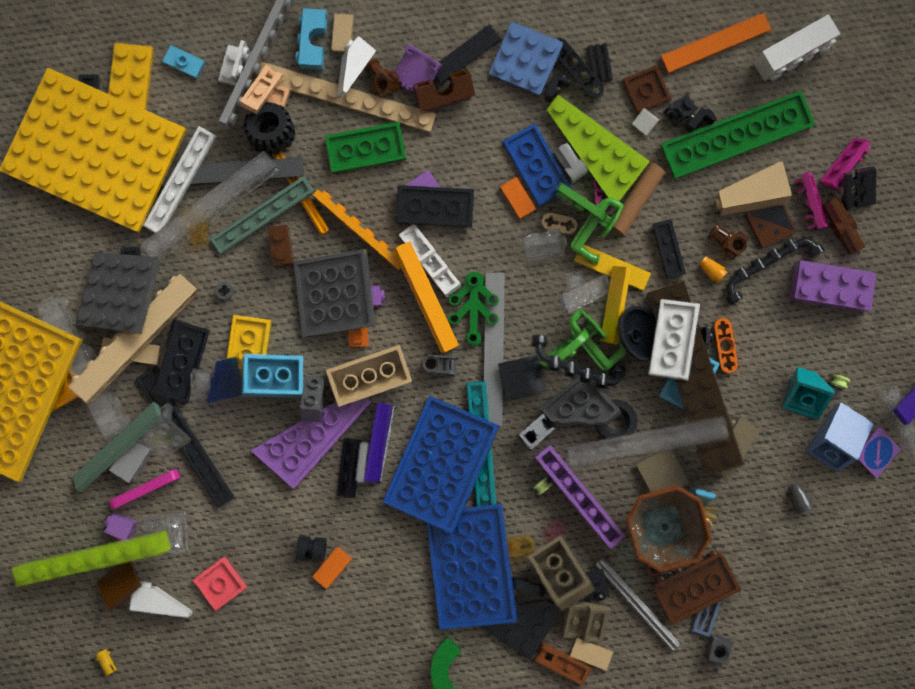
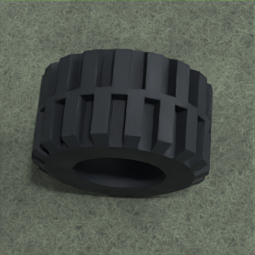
[243,103,295,156]

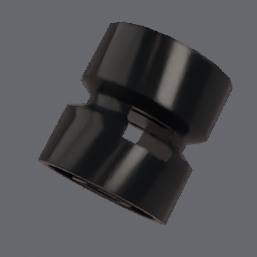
[296,535,327,563]

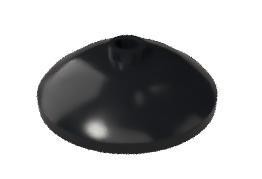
[618,306,657,362]

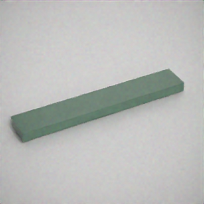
[210,176,315,255]
[73,402,162,492]

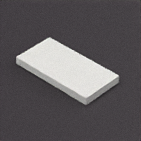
[649,299,700,381]

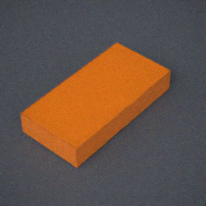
[500,177,536,219]
[312,546,352,589]

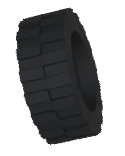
[595,399,638,442]

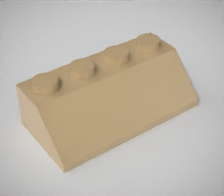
[326,344,412,407]

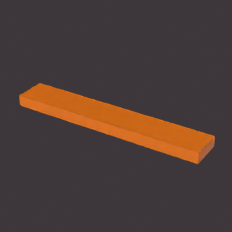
[660,13,772,74]

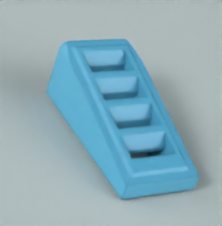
[688,487,716,507]

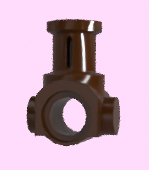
[365,58,401,98]
[708,223,749,260]

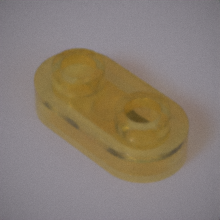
[507,535,535,557]

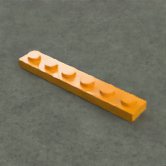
[313,189,402,272]

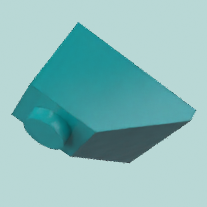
[782,366,835,420]

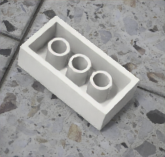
[753,14,840,82]

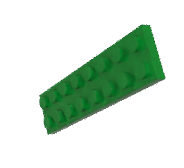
[660,90,816,180]

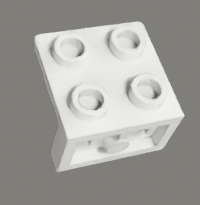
[218,40,251,86]

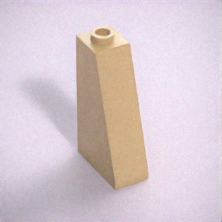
[715,161,792,216]

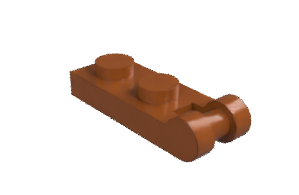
[534,642,591,686]

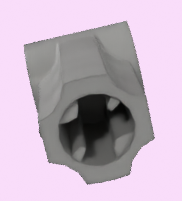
[553,143,588,183]

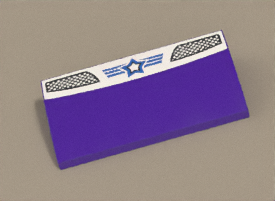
[364,403,395,482]

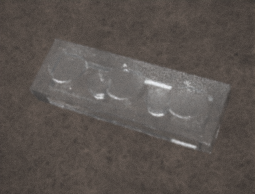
[558,274,610,314]

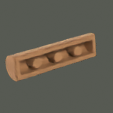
[611,163,665,237]

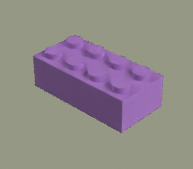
[789,260,877,313]

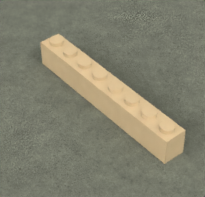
[69,274,198,405]

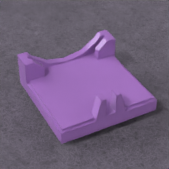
[394,44,442,92]

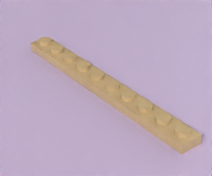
[253,62,436,133]

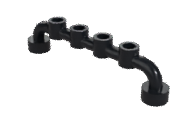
[726,238,825,305]
[531,334,626,389]

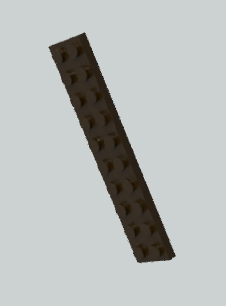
[647,281,744,477]

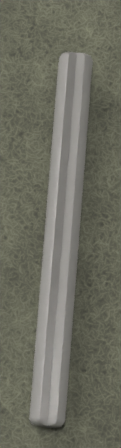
[595,558,680,651]

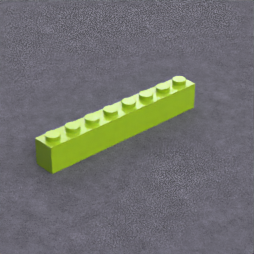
[12,530,171,587]

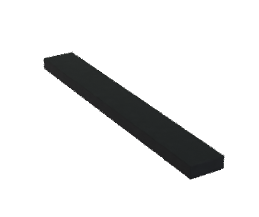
[135,369,235,508]

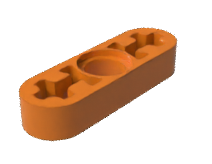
[713,318,738,373]

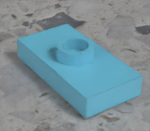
[162,45,205,79]

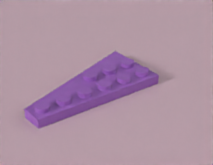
[251,398,371,489]

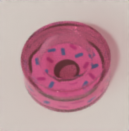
[547,520,567,539]

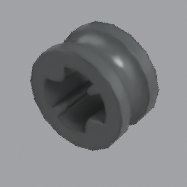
[215,282,234,300]

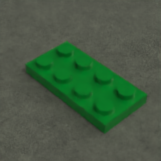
[325,122,407,174]

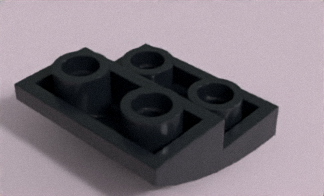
[498,355,546,401]

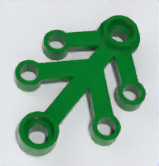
[449,272,499,346]

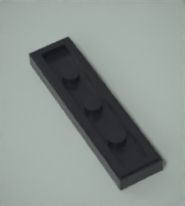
[436,24,501,85]

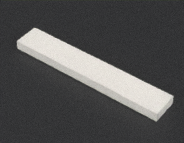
[143,126,217,236]

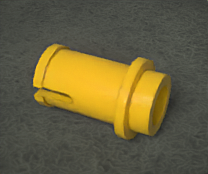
[95,649,117,676]

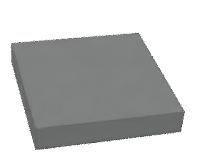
[356,442,370,482]

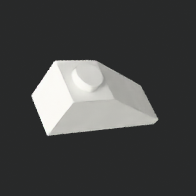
[337,36,376,98]
[130,581,192,617]

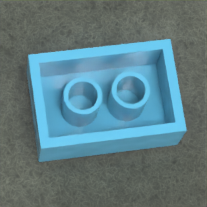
[241,354,303,398]

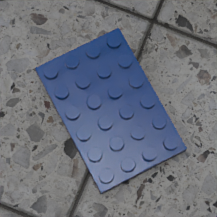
[383,396,500,534]
[426,503,517,630]

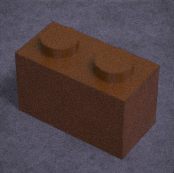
[268,225,294,268]

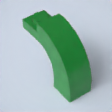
[431,636,461,689]

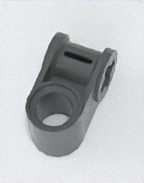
[422,355,459,375]

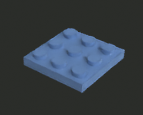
[489,21,564,96]

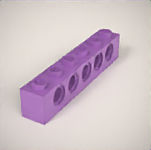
[534,445,625,549]

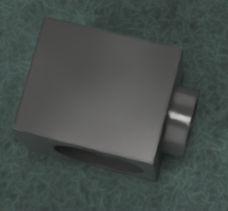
[705,634,733,666]

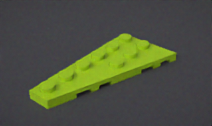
[547,95,650,202]

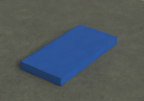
[502,124,572,207]

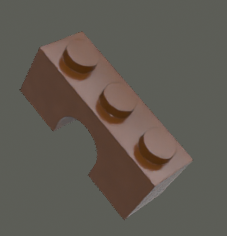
[412,69,475,112]

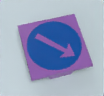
[858,427,901,478]

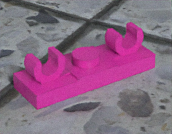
[820,138,870,191]
[794,172,829,229]

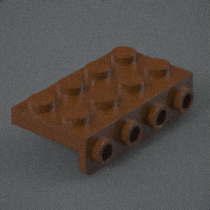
[651,549,741,625]

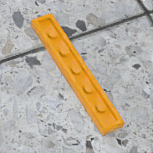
[393,241,459,354]

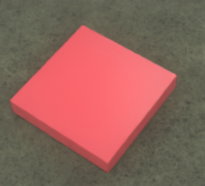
[192,556,247,611]

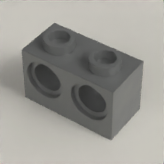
[300,376,326,422]

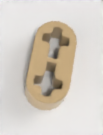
[541,213,577,235]

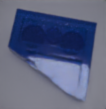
[207,357,241,403]

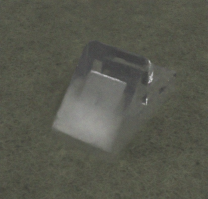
[191,368,216,405]

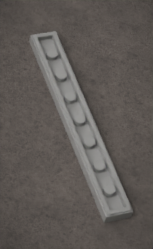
[484,273,505,426]

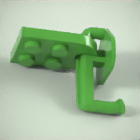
[553,183,624,265]
[539,308,627,371]

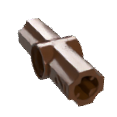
[822,197,866,255]

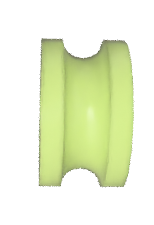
[830,374,850,389]
[533,477,552,495]

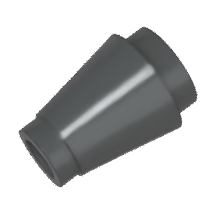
[789,483,813,513]

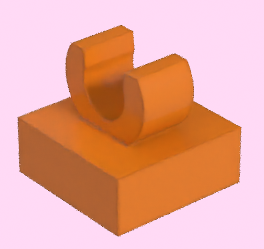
[348,328,368,347]

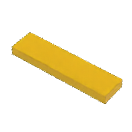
[573,245,651,291]
[600,266,631,344]

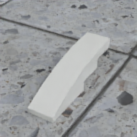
[399,225,462,297]

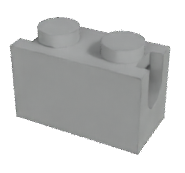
[109,440,155,483]

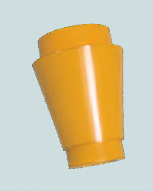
[699,256,728,284]

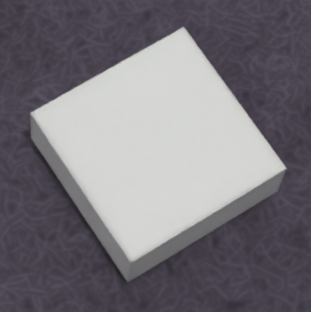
[632,108,659,136]

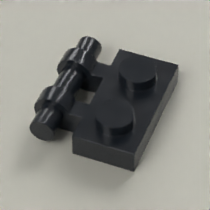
[842,166,877,210]

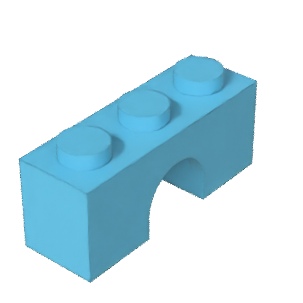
[296,8,327,71]

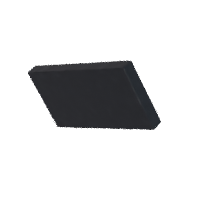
[396,185,474,228]
[150,319,210,404]

